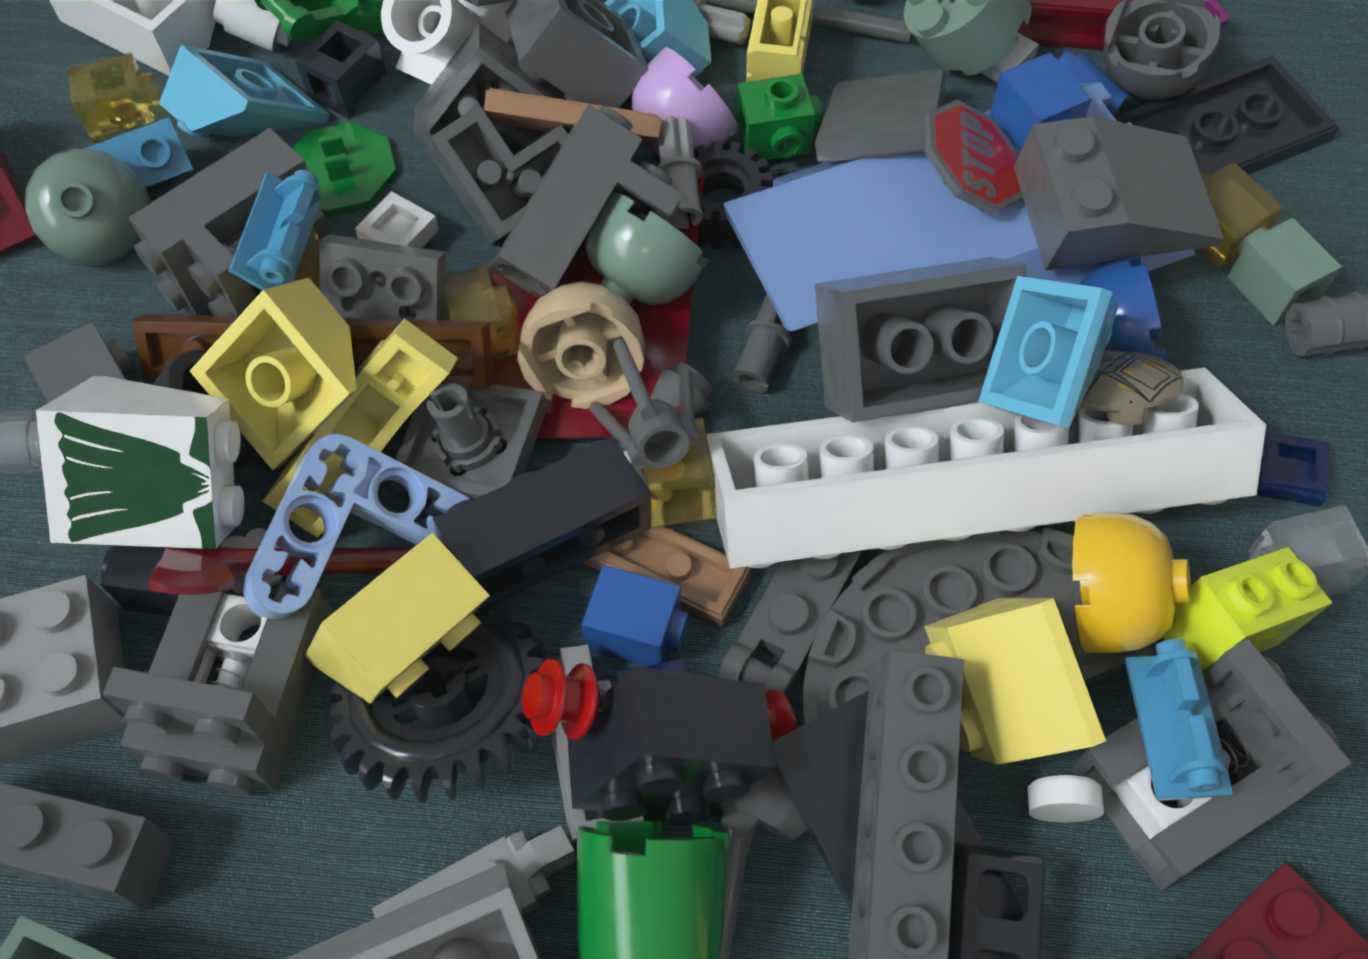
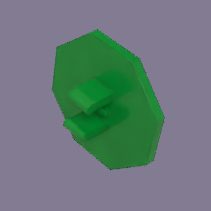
[293,121,397,216]

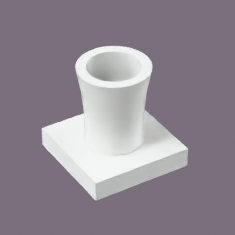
[381,0,515,85]

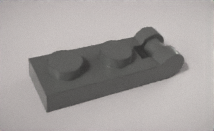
[718,551,861,697]

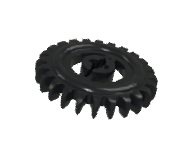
[324,609,546,804]

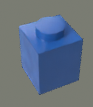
[990,52,1092,152]
[581,565,690,670]

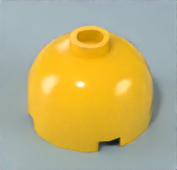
[1072,512,1191,653]

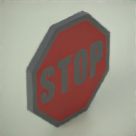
[924,99,1023,216]

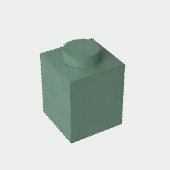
[1227,218,1342,326]

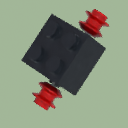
[522,659,796,826]

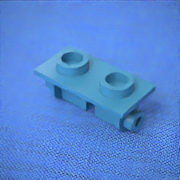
[84,117,194,188]
[228,170,322,290]
[1125,639,1233,801]

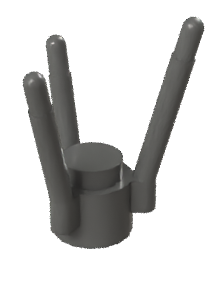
[589,339,699,468]

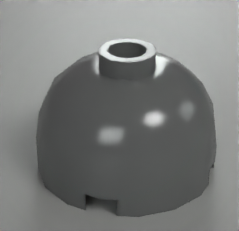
[1103,0,1221,101]

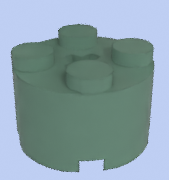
[904,0,1031,76]

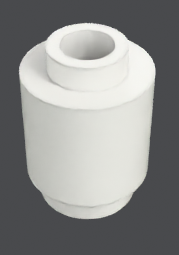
[213,0,291,52]

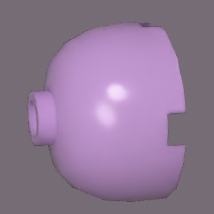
[631,47,738,158]

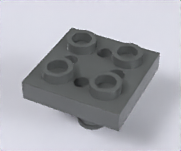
[319,234,446,320]
[387,383,548,500]

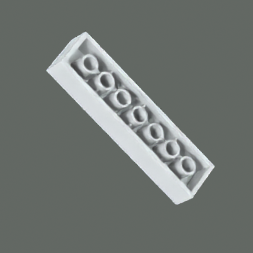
[706,368,1266,569]

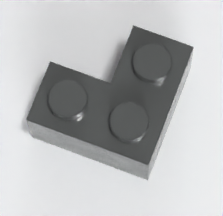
[413,23,566,148]
[425,105,568,244]

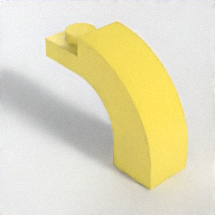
[263,318,458,538]

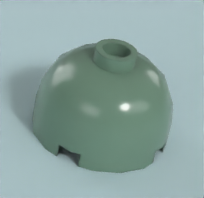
[25,148,152,266]
[585,191,709,306]

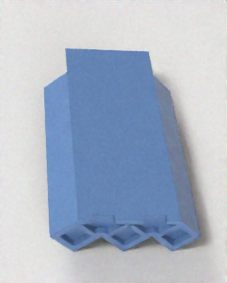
[724,82,1195,332]

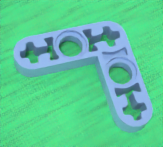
[243,434,470,619]

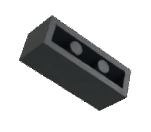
[433,437,651,614]

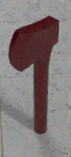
[148,547,414,595]

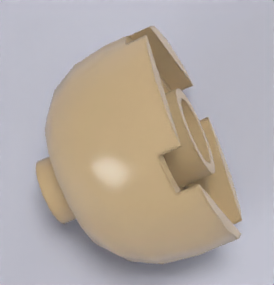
[517,282,645,409]

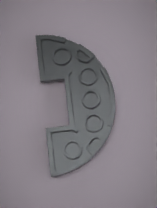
[801,527,1165,726]

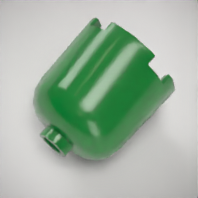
[576,820,730,959]

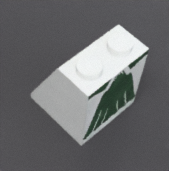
[36,376,244,549]

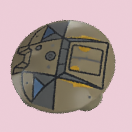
[1080,349,1183,425]

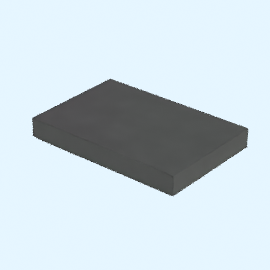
[815,69,946,163]

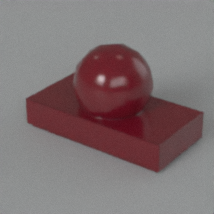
[1017,0,1121,50]

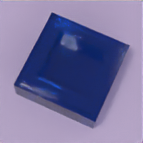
[1257,431,1329,507]

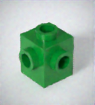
[736,73,822,160]

